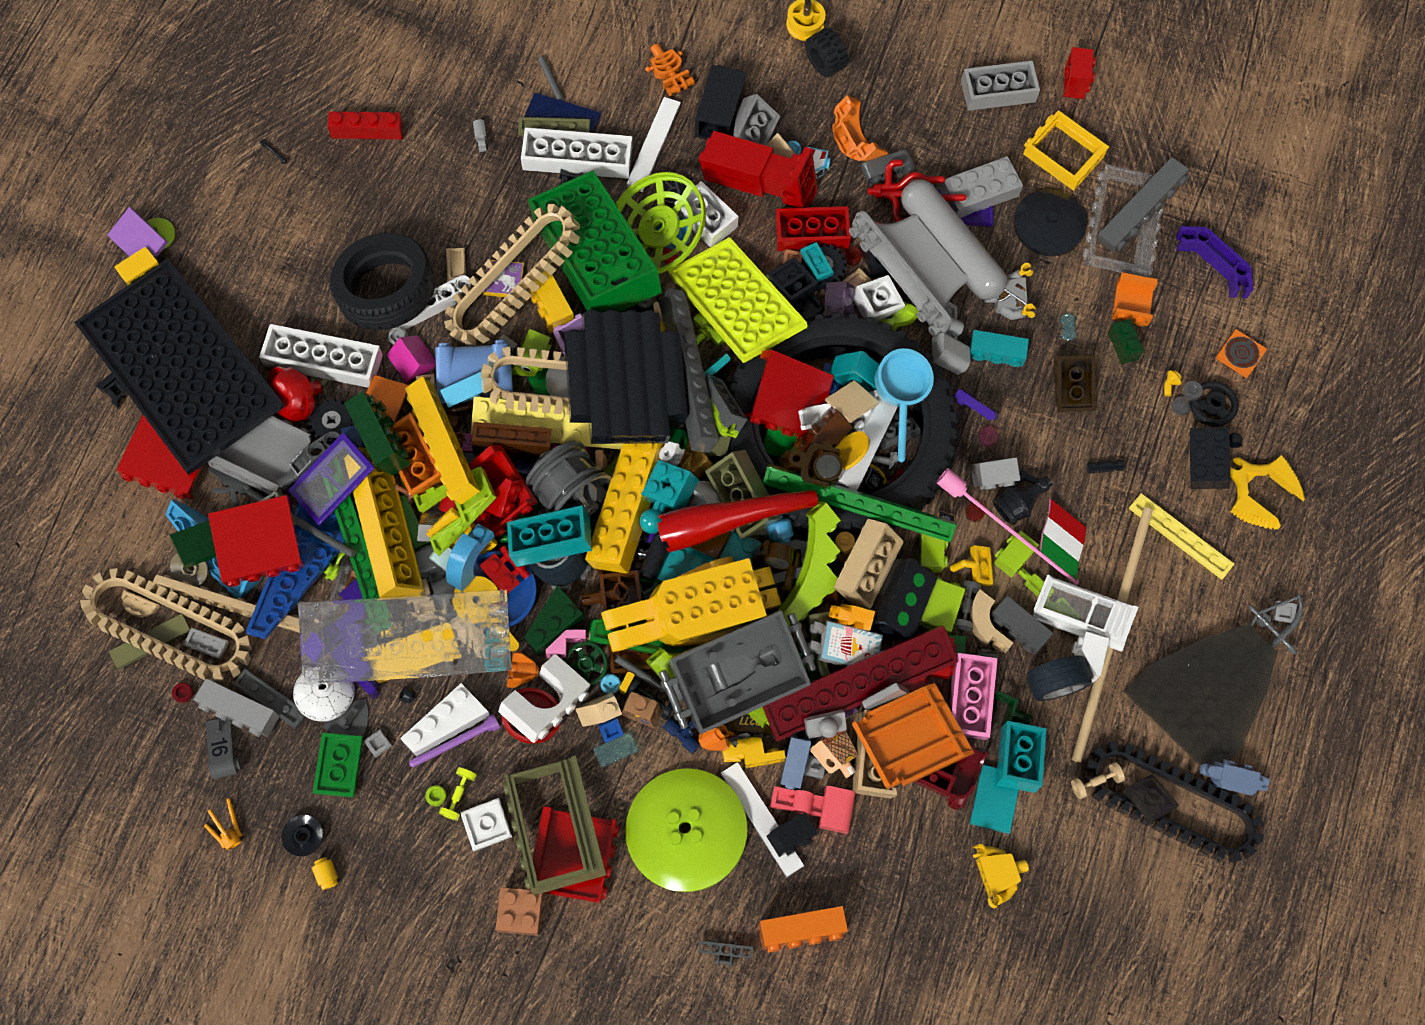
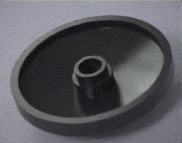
[1014,189,1086,257]

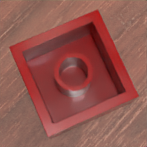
[1063,47,1096,99]

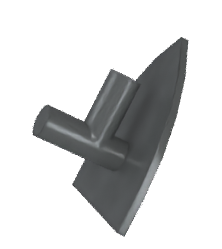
[322,699,368,737]

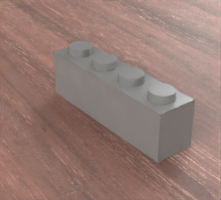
[193,679,280,737]

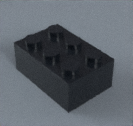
[1190,427,1230,489]

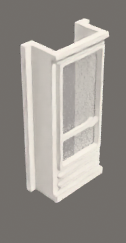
[1033,575,1138,652]

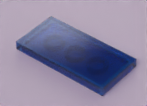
[524,93,601,133]

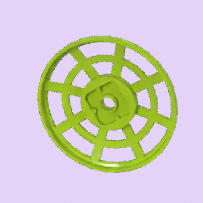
[615,172,706,274]

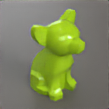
[880,302,919,331]

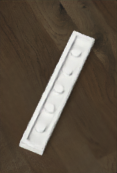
[626,97,681,192]
[721,762,804,878]

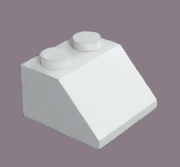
[851,275,905,323]
[1072,632,1109,684]

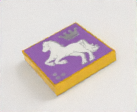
[483,260,524,297]

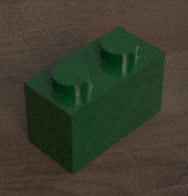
[1108,319,1144,365]

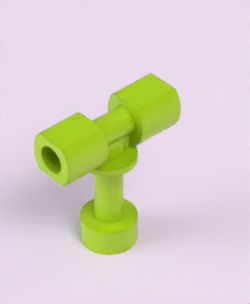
[693,313,725,347]

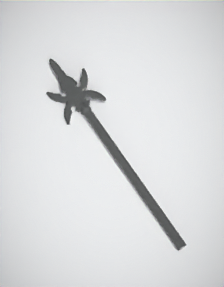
[207,466,356,558]

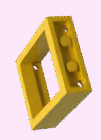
[1023,110,1109,191]

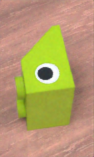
[512,329,551,376]

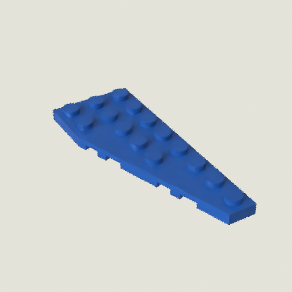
[246,496,358,639]

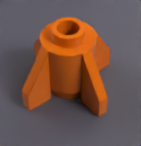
[506,651,539,688]
[698,724,736,751]

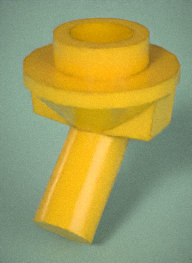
[1164,370,1182,397]

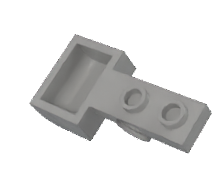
[932,302,970,375]

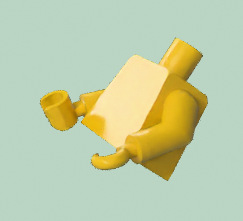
[972,844,1029,908]

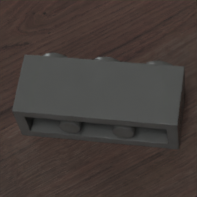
[990,596,1053,655]

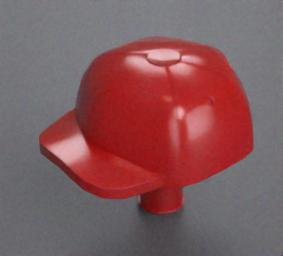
[267,366,322,422]

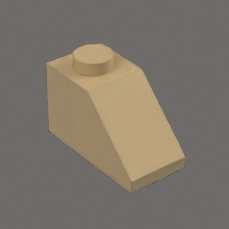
[575,692,622,727]

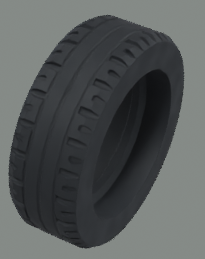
[330,233,436,330]

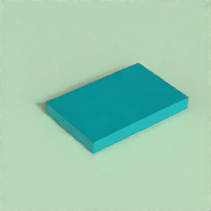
[969,765,1019,834]

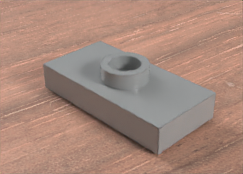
[183,627,229,660]

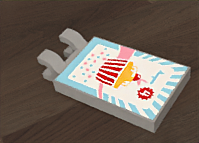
[807,621,883,667]

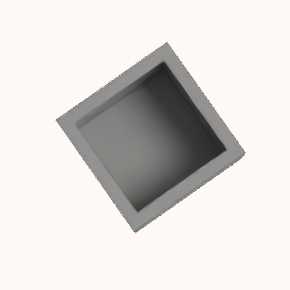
[970,458,1020,490]

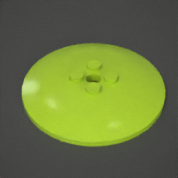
[625,768,748,892]

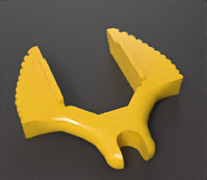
[1230,455,1305,530]

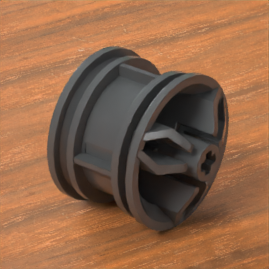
[525,440,612,517]

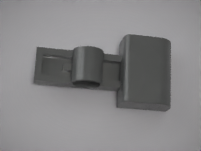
[414,544,457,619]

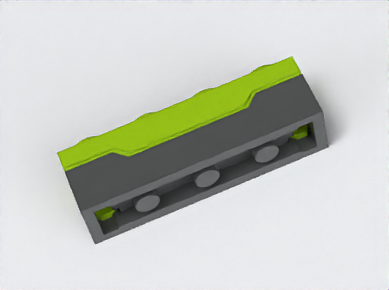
[705,374,747,438]

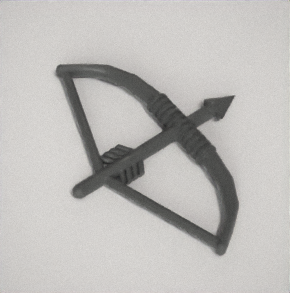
[1234,594,1303,658]

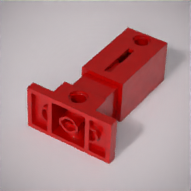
[699,131,818,208]

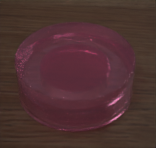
[978,427,998,447]

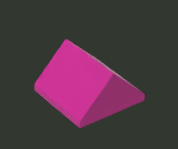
[387,336,436,384]

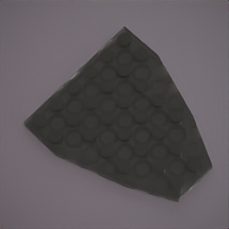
[1123,624,1278,766]

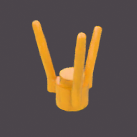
[204,798,243,851]

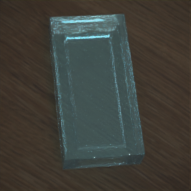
[593,733,638,768]

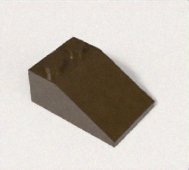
[1054,354,1095,412]

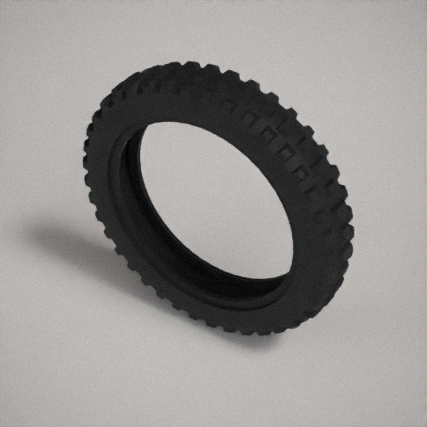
[727,312,960,540]

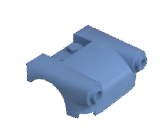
[435,340,513,404]

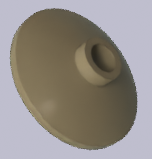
[170,553,208,587]

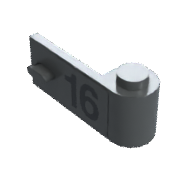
[206,718,241,779]

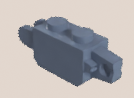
[1199,759,1270,796]

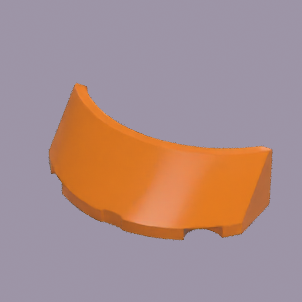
[832,95,888,161]

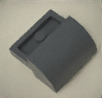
[879,411,920,450]

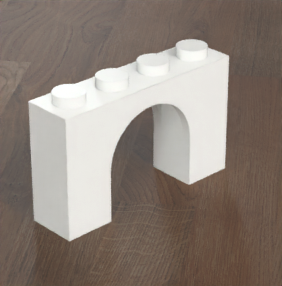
[498,654,590,743]

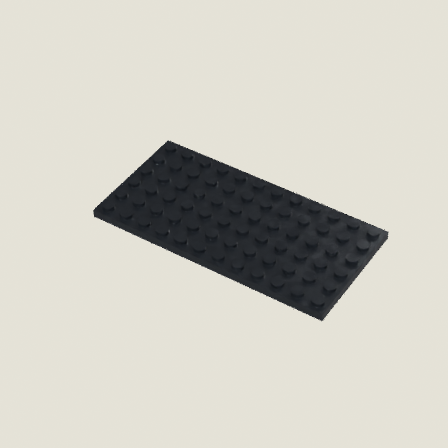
[74,258,285,475]

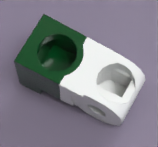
[659,427,689,466]

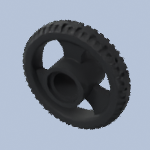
[1189,381,1239,427]

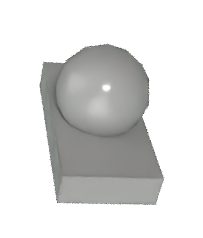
[804,709,847,739]

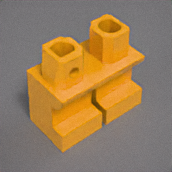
[829,604,875,631]

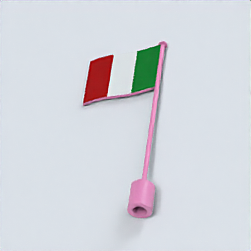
[936,468,1086,586]

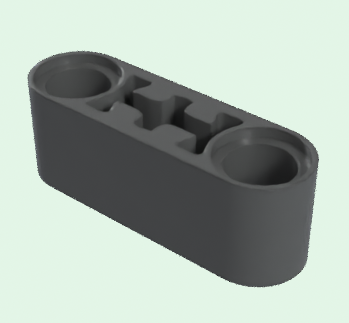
[861,150,915,184]

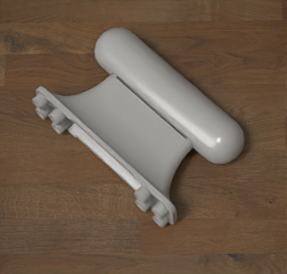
[849,179,1007,337]

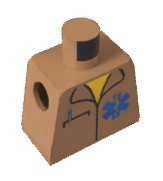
[621,692,662,729]

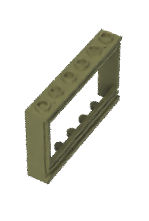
[503,756,606,895]

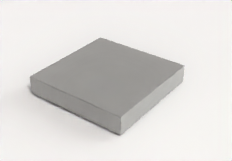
[862,683,910,710]

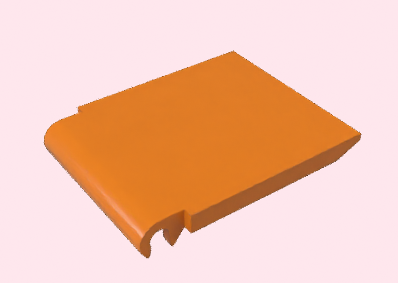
[852,683,974,789]

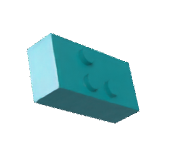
[507,505,592,567]

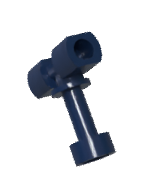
[663,718,700,755]

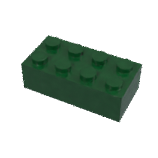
[344,391,411,476]

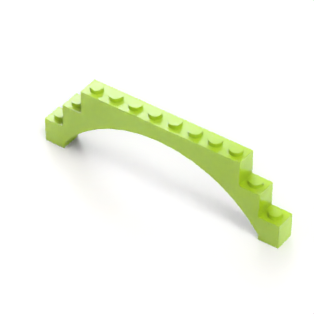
[646,501,841,678]

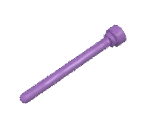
[409,714,501,767]

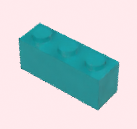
[969,330,1029,367]

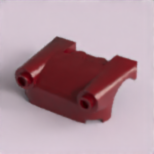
[913,746,988,810]

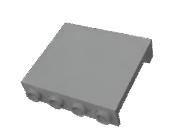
[208,415,313,495]

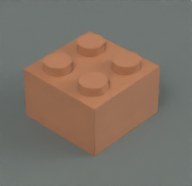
[496,888,544,936]

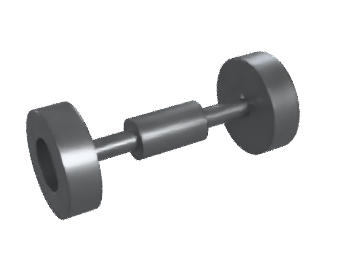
[1171,381,1203,416]
[953,581,982,631]

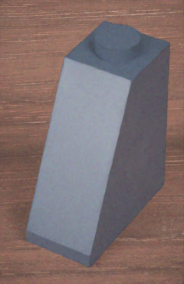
[781,731,811,790]

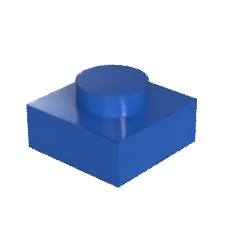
[597,717,624,743]

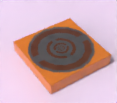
[1216,329,1267,378]

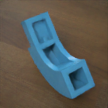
[446,524,494,592]

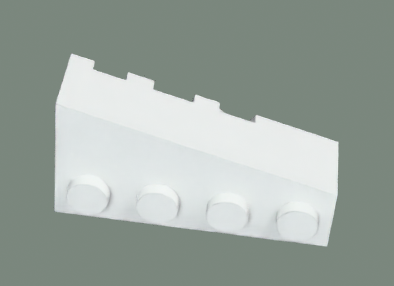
[400,683,490,757]

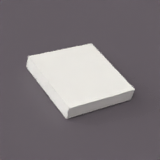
[460,798,512,852]

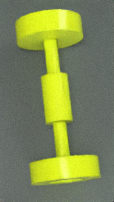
[439,767,477,821]

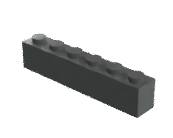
[1098,157,1189,254]

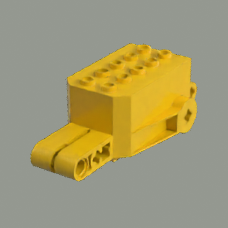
[601,556,782,652]

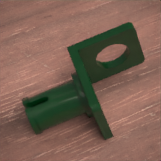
[994,691,1032,726]

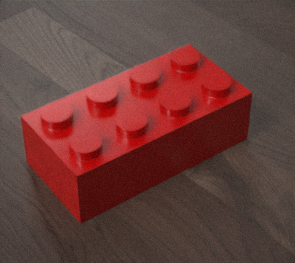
[775,206,851,252]

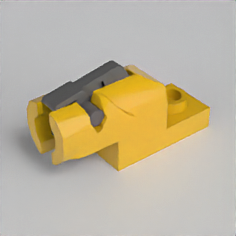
[722,733,786,769]

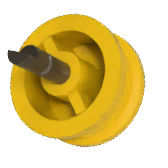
[786,0,826,41]

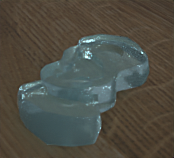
[1060,314,1076,341]

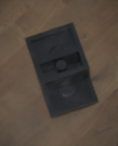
[766,257,825,320]

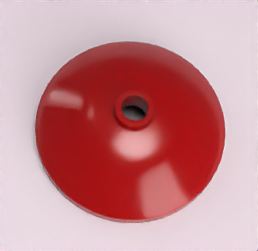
[501,688,561,744]

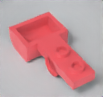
[770,786,855,834]

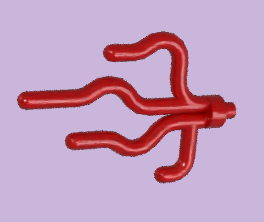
[868,159,967,222]

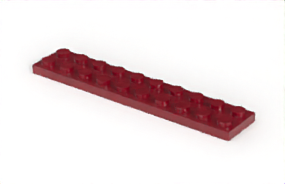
[762,625,958,741]

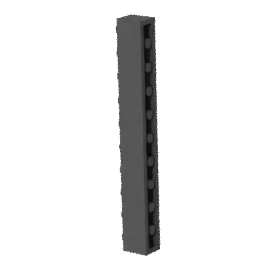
[659,288,719,453]

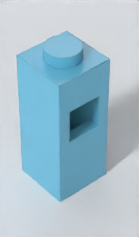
[440,372,484,408]

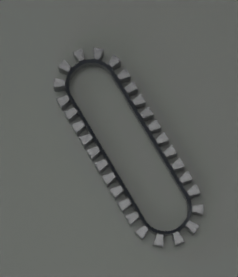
[1083,741,1264,863]

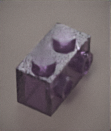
[824,281,855,317]

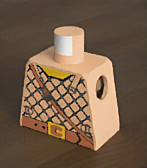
[809,731,857,778]

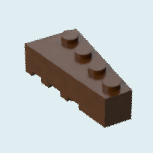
[778,408,853,474]

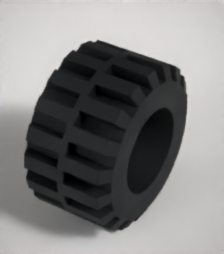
[805,27,849,77]

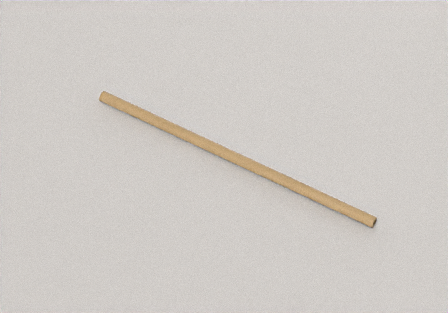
[1071,507,1153,763]

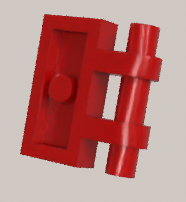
[479,545,531,596]

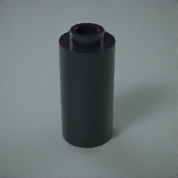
[640,534,669,580]

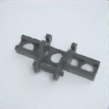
[698,938,753,968]

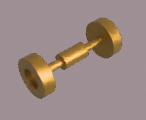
[835,532,855,564]

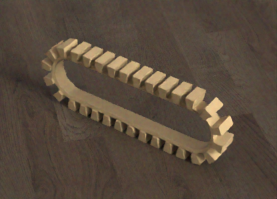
[444,204,580,346]
[481,347,569,415]
[80,568,252,682]

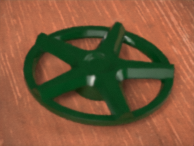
[566,641,608,686]

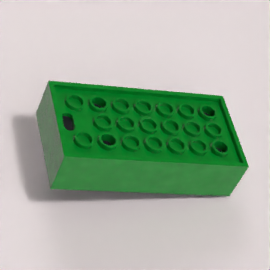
[527,170,662,312]

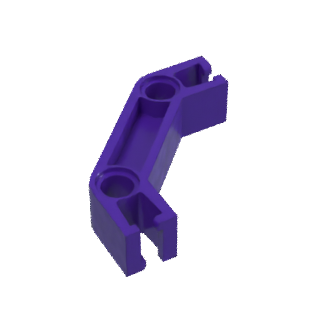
[1176,226,1253,298]

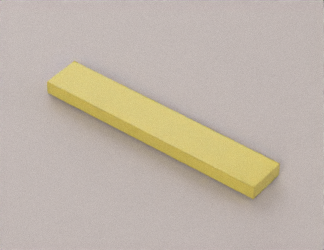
[1129,493,1234,580]

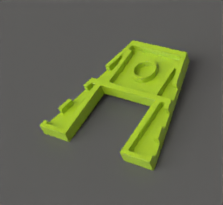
[413,466,496,556]

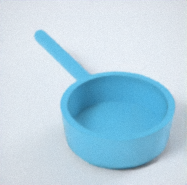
[875,348,934,462]

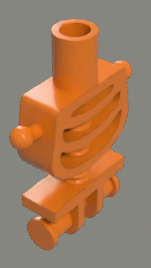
[645,43,695,96]

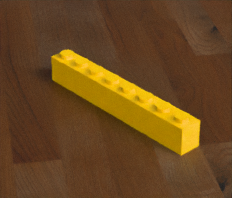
[405,376,480,505]

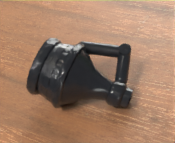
[992,470,1053,526]

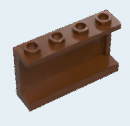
[472,422,552,459]

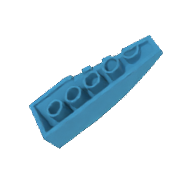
[165,499,263,598]

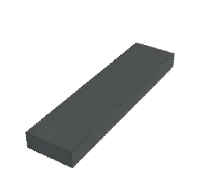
[233,668,306,730]

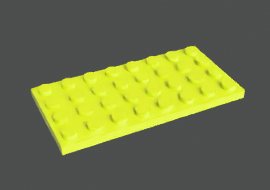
[668,237,808,363]

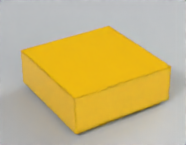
[619,672,635,696]

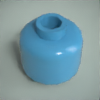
[767,514,794,543]

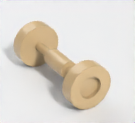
[1071,762,1125,799]

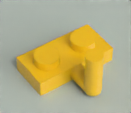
[950,545,993,586]

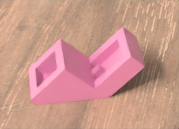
[546,630,587,658]

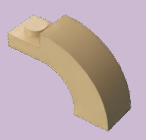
[969,590,1013,653]

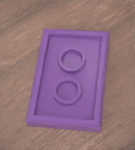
[108,207,168,259]

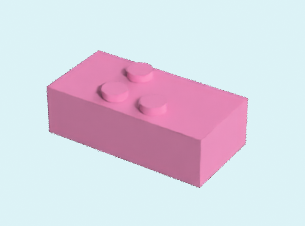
[949,653,997,740]

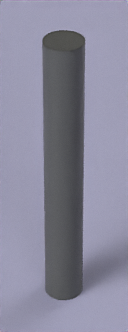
[538,56,564,102]
[614,655,666,693]

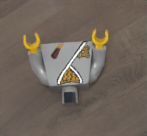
[984,263,1036,320]

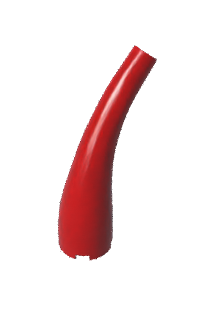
[658,490,818,553]

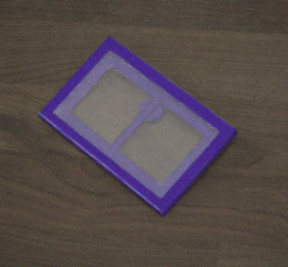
[288,432,375,526]

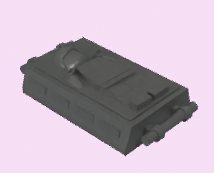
[659,610,816,734]

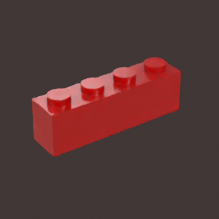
[327,111,404,140]

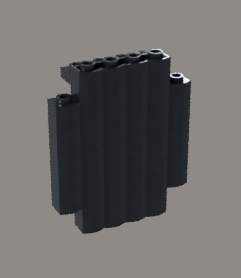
[564,309,688,444]

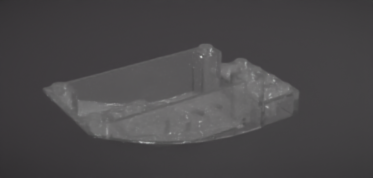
[298,589,511,684]

